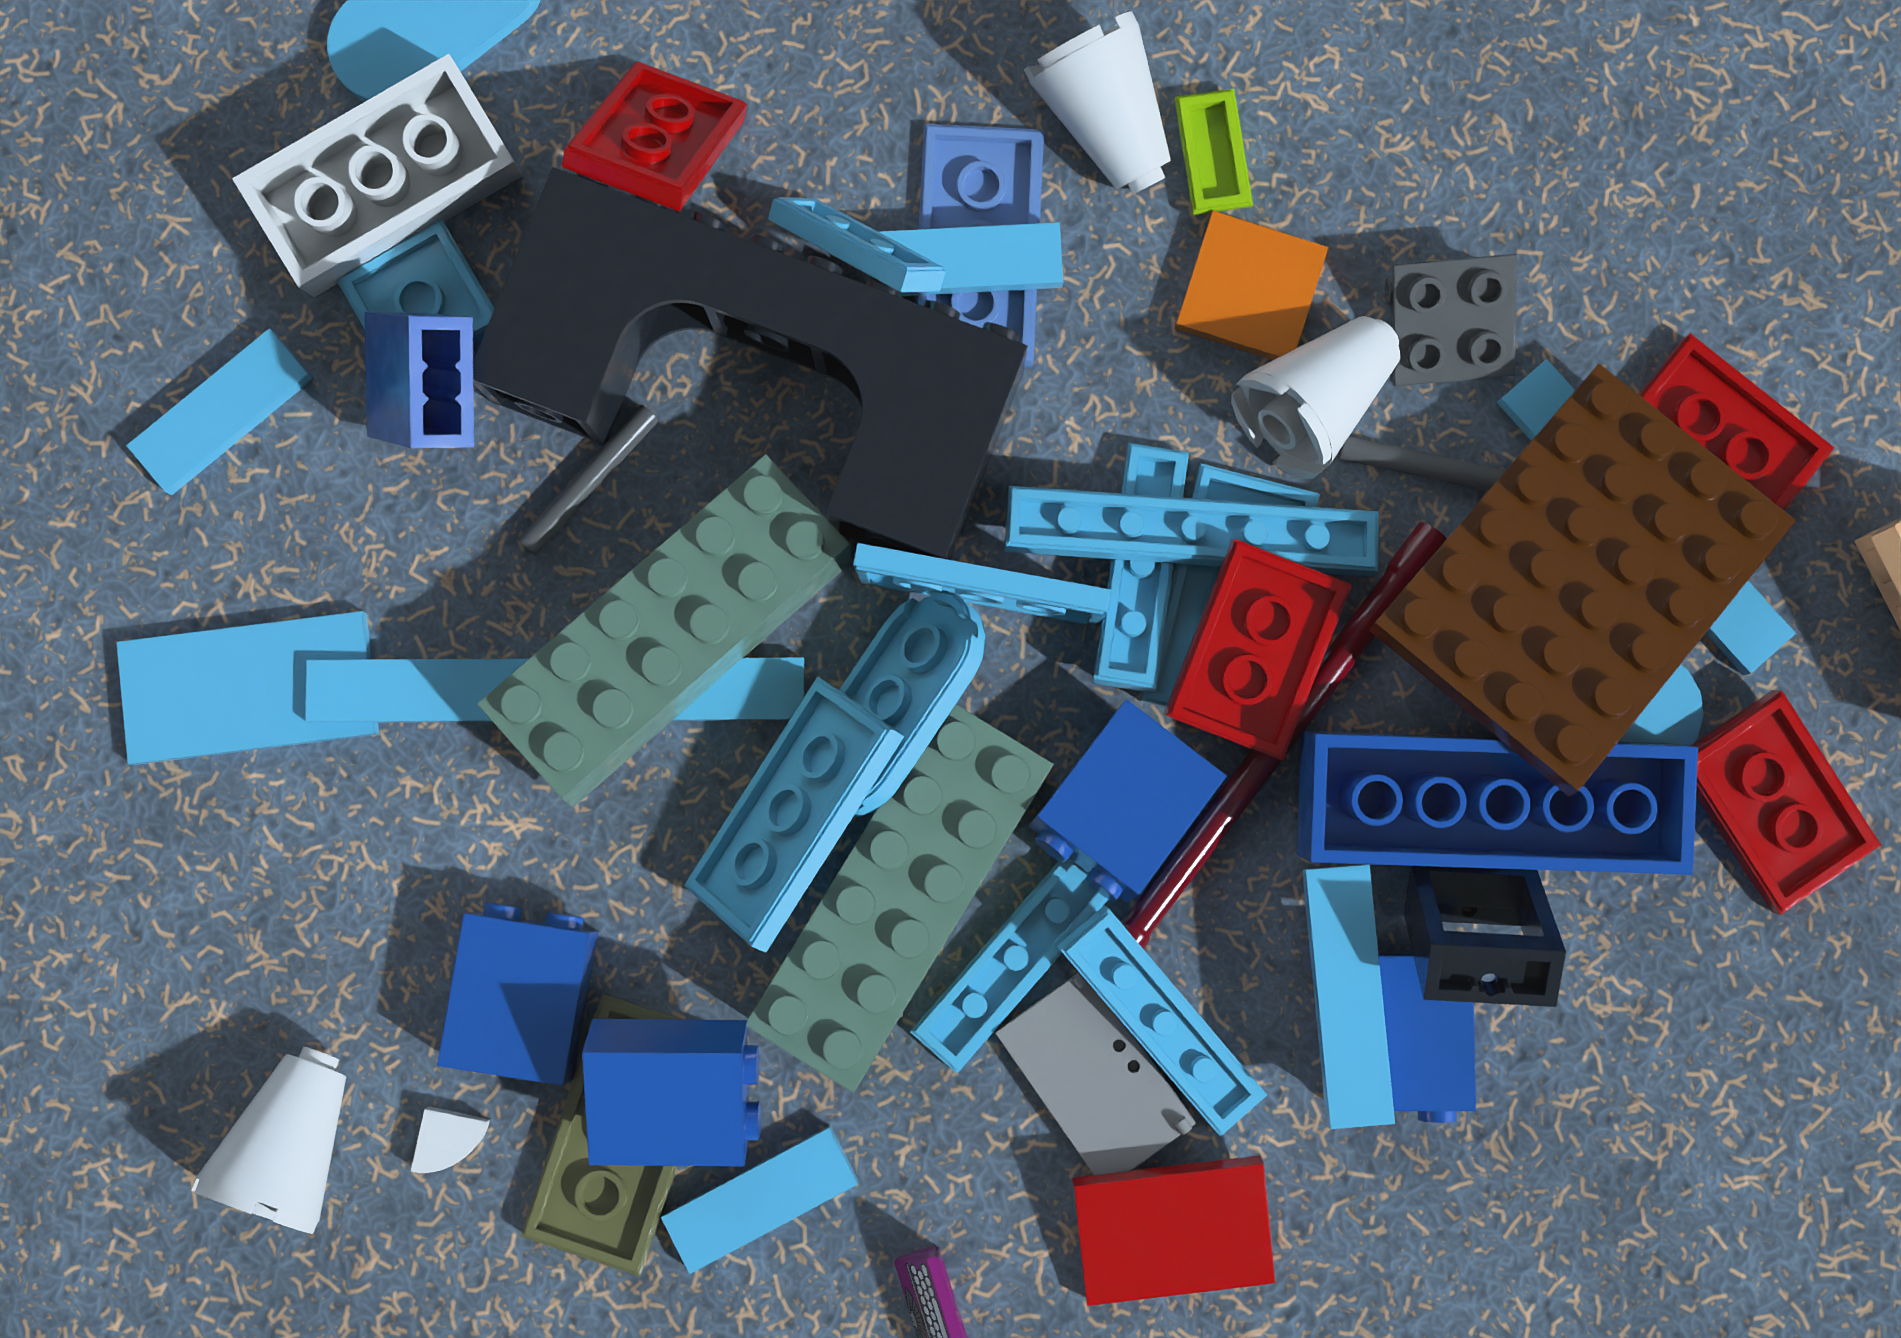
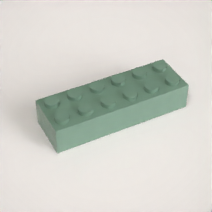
[477,454,852,808]
[747,704,1054,1093]

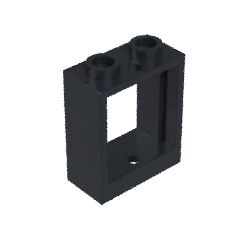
[1404,866,1566,1007]

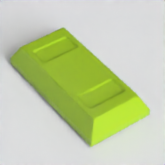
[1174,89,1253,215]

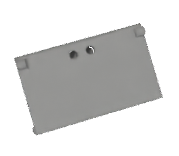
[995,973,1196,1175]

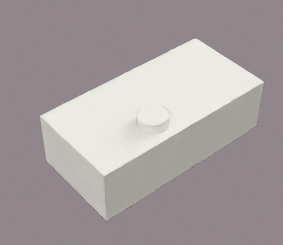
[232,54,523,297]

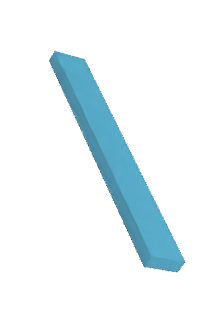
[305,657,805,723]

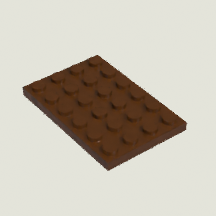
[1369,363,1796,797]

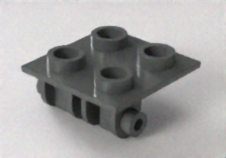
[1385,254,1517,386]

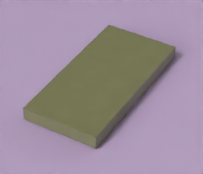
[520,993,682,1277]

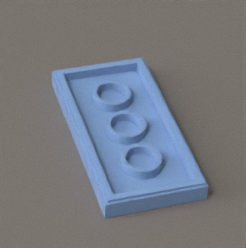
[915,124,1044,368]

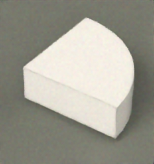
[411,1107,490,1173]

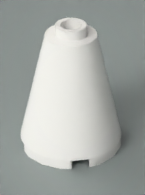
[1024,11,1171,195]
[1231,316,1400,479]
[191,1046,346,1234]

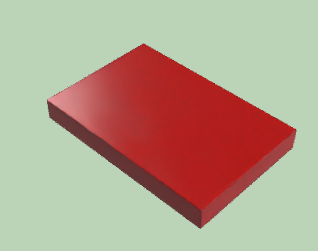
[562,62,748,212]
[1638,333,1835,511]
[1163,539,1352,761]
[1691,690,1881,915]
[1072,1155,1275,1306]

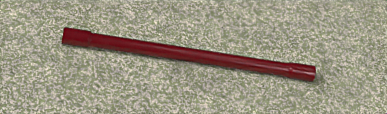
[1119,522,1447,949]

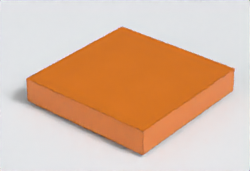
[1174,211,1329,360]

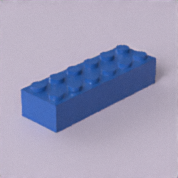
[1296,731,1698,875]

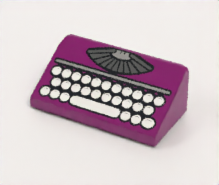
[894,1245,968,1338]

